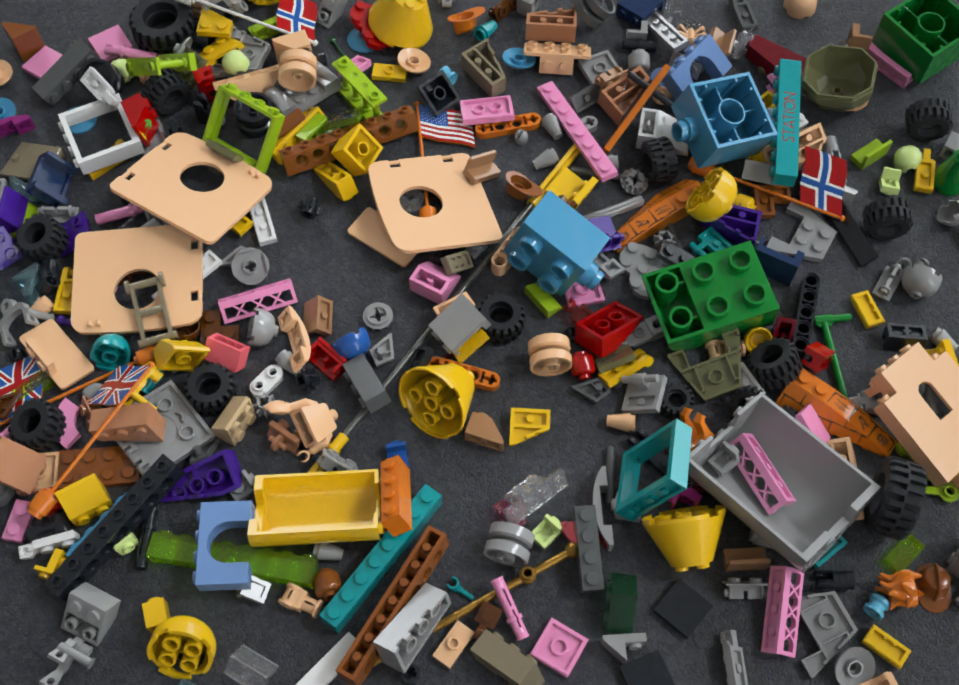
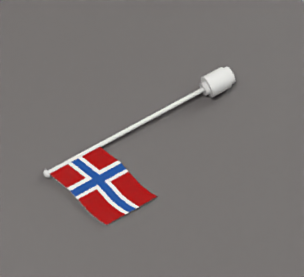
[174,0,318,46]

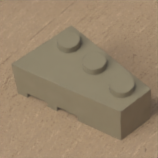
[461,38,506,97]
[470,629,545,685]

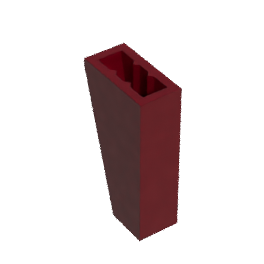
[745,34,807,78]

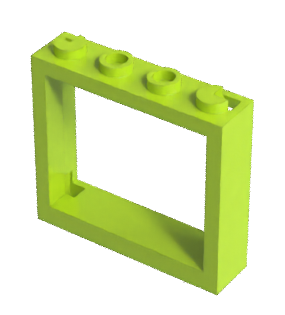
[202,83,285,174]

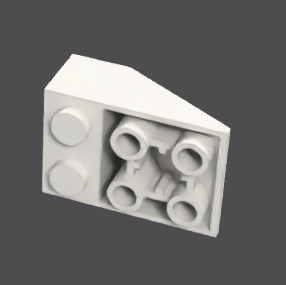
[636,107,689,156]

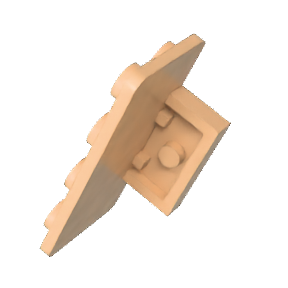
[523,40,591,75]
[348,207,418,267]
[19,319,95,390]

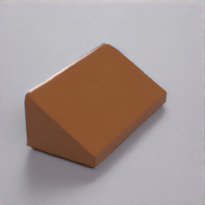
[278,108,306,139]

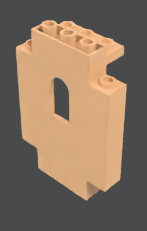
[864,342,959,489]

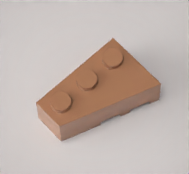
[525,6,577,43]
[597,66,650,127]
[89,402,166,442]

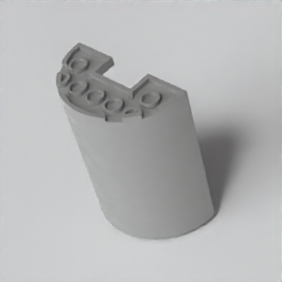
[688,392,881,573]

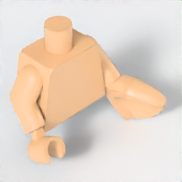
[263,398,338,462]

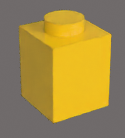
[142,597,171,634]

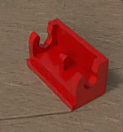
[192,65,217,103]
[309,336,347,382]
[801,341,835,374]

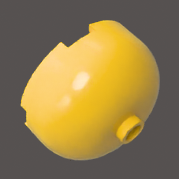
[685,167,738,222]
[147,615,216,679]

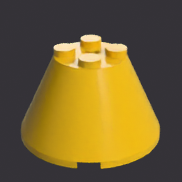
[368,0,433,49]
[399,363,475,439]
[641,505,726,572]

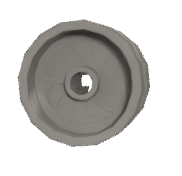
[483,521,535,567]

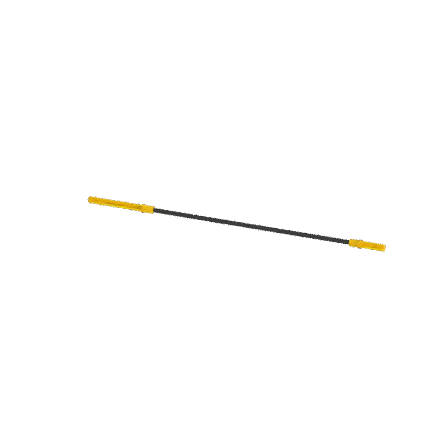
[307,144,580,473]

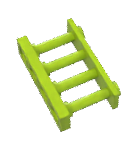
[125,52,197,76]
[332,55,387,129]

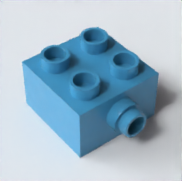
[671,72,778,169]
[503,190,610,297]

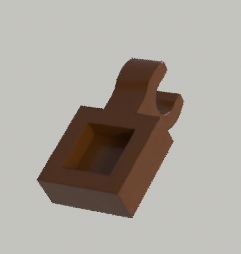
[473,600,503,640]

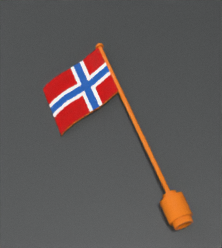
[687,145,847,222]

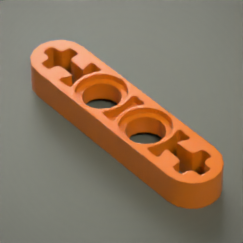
[475,113,541,139]
[427,356,500,391]

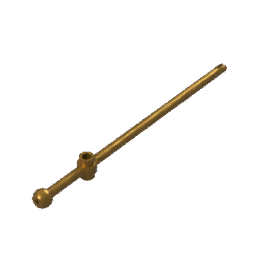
[373,542,578,667]

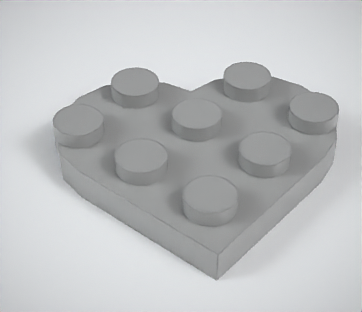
[618,242,671,300]

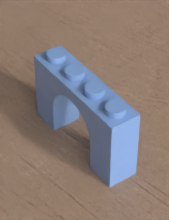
[662,34,732,100]
[192,500,255,591]

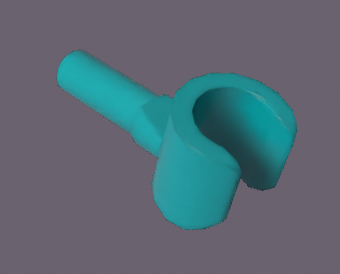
[447,577,474,601]

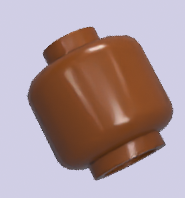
[313,568,342,601]

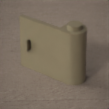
[0,142,67,182]

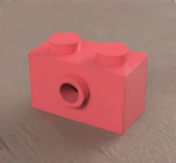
[204,333,250,373]

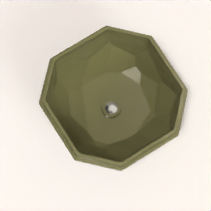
[801,45,878,112]

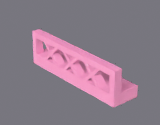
[867,42,913,88]
[218,278,298,324]
[730,433,796,515]
[761,566,804,658]

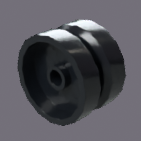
[78,58,125,99]
[233,92,272,137]

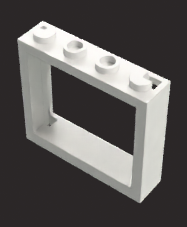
[58,93,145,175]

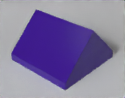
[0,186,29,234]

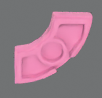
[58,397,82,450]

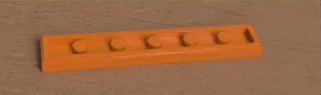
[603,64,671,155]

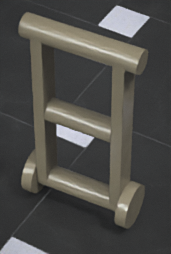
[124,271,178,348]

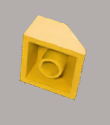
[331,123,383,177]
[153,339,210,371]
[55,473,113,527]

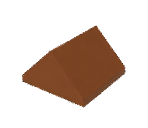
[2,22,45,62]

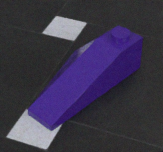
[161,449,242,502]

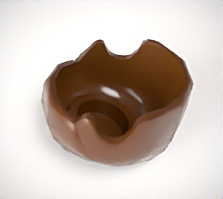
[172,321,200,341]

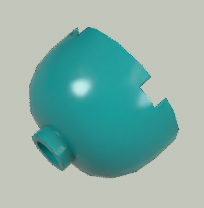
[90,333,131,372]

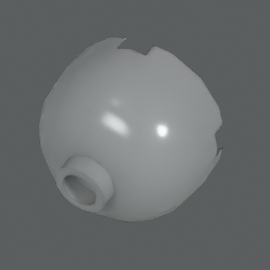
[901,264,943,299]
[247,307,279,347]

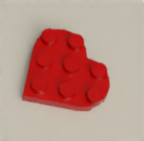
[349,1,390,51]

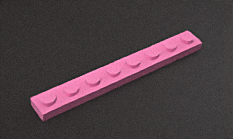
[537,81,618,183]

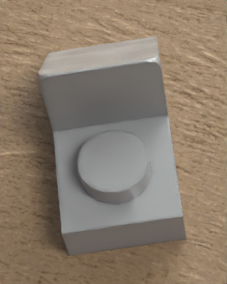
[600,633,647,664]

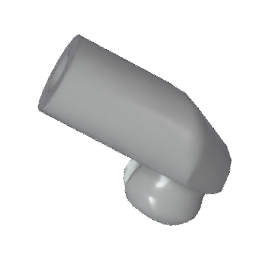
[82,383,103,400]

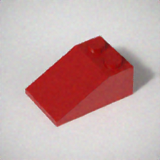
[575,301,643,358]

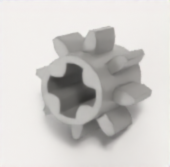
[653,230,676,249]
[253,392,275,419]

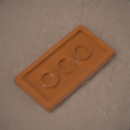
[57,446,141,490]

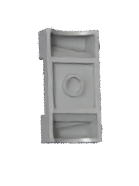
[264,61,342,117]

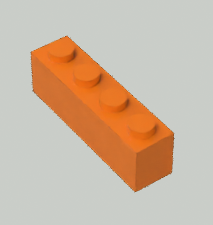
[380,455,412,537]

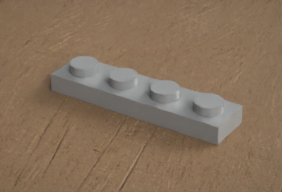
[646,11,690,54]

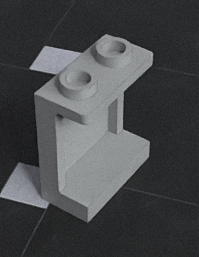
[429,294,492,356]

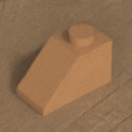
[465,412,504,452]

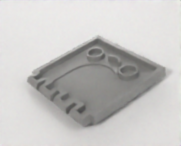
[116,380,216,476]

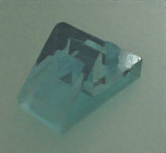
[12,263,40,305]

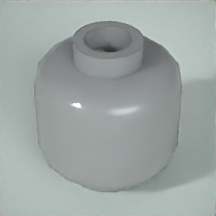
[628,49,650,72]

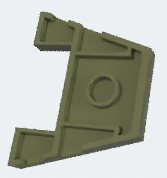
[667,328,742,402]

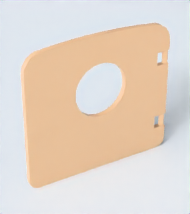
[110,132,272,244]
[368,153,502,254]
[71,225,203,335]

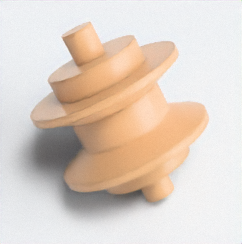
[652,86,672,105]

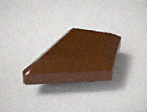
[0,391,22,419]

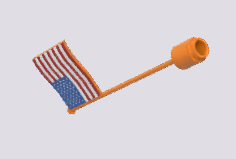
[414,101,475,218]

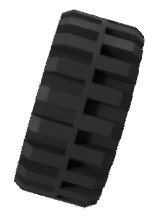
[129,0,197,55]
[864,456,927,541]

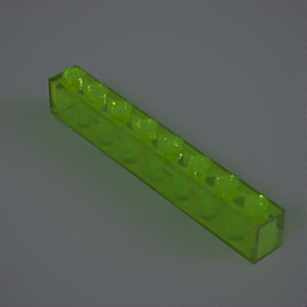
[146,530,319,589]

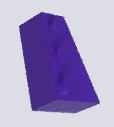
[701,205,762,246]

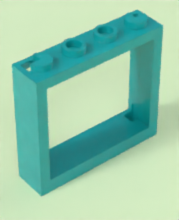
[615,418,692,522]

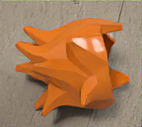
[875,569,924,610]

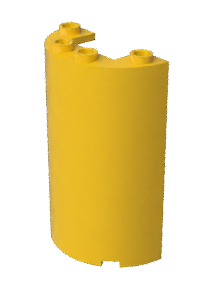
[247,469,385,547]

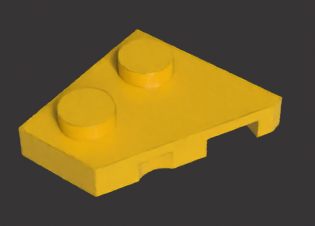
[196,7,234,38]
[509,407,551,447]

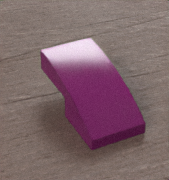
[0,115,36,138]

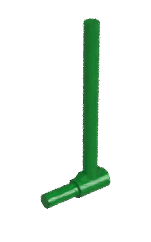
[813,313,852,399]

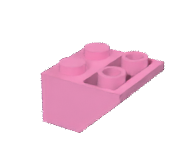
[409,260,461,304]

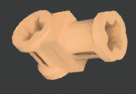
[705,339,746,360]
[277,582,324,618]

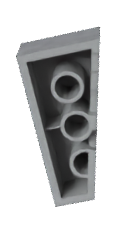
[373,583,451,674]

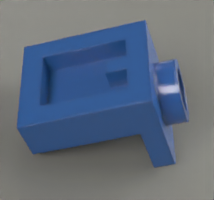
[385,440,409,468]

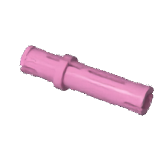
[104,43,158,59]
[94,203,144,226]
[490,576,530,641]

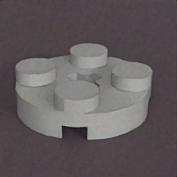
[231,247,270,285]

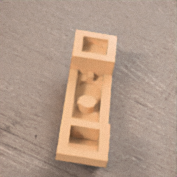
[277,305,311,373]

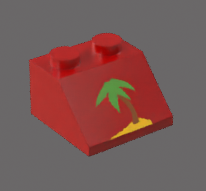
[120,92,159,147]

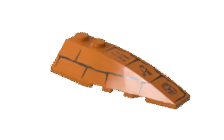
[615,179,700,254]
[775,368,898,458]

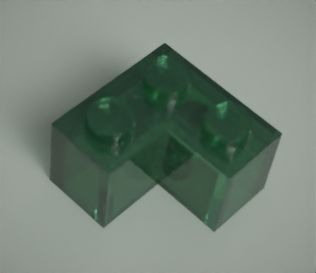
[602,572,638,634]

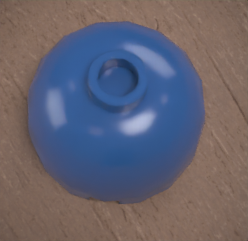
[331,327,371,361]

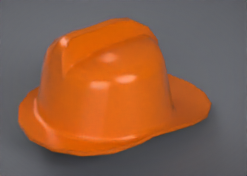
[447,7,486,34]

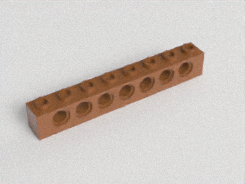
[278,105,419,177]
[335,525,450,685]

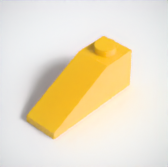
[313,162,359,201]

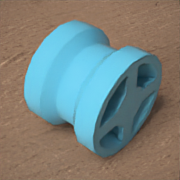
[439,66,458,85]
[862,593,890,621]

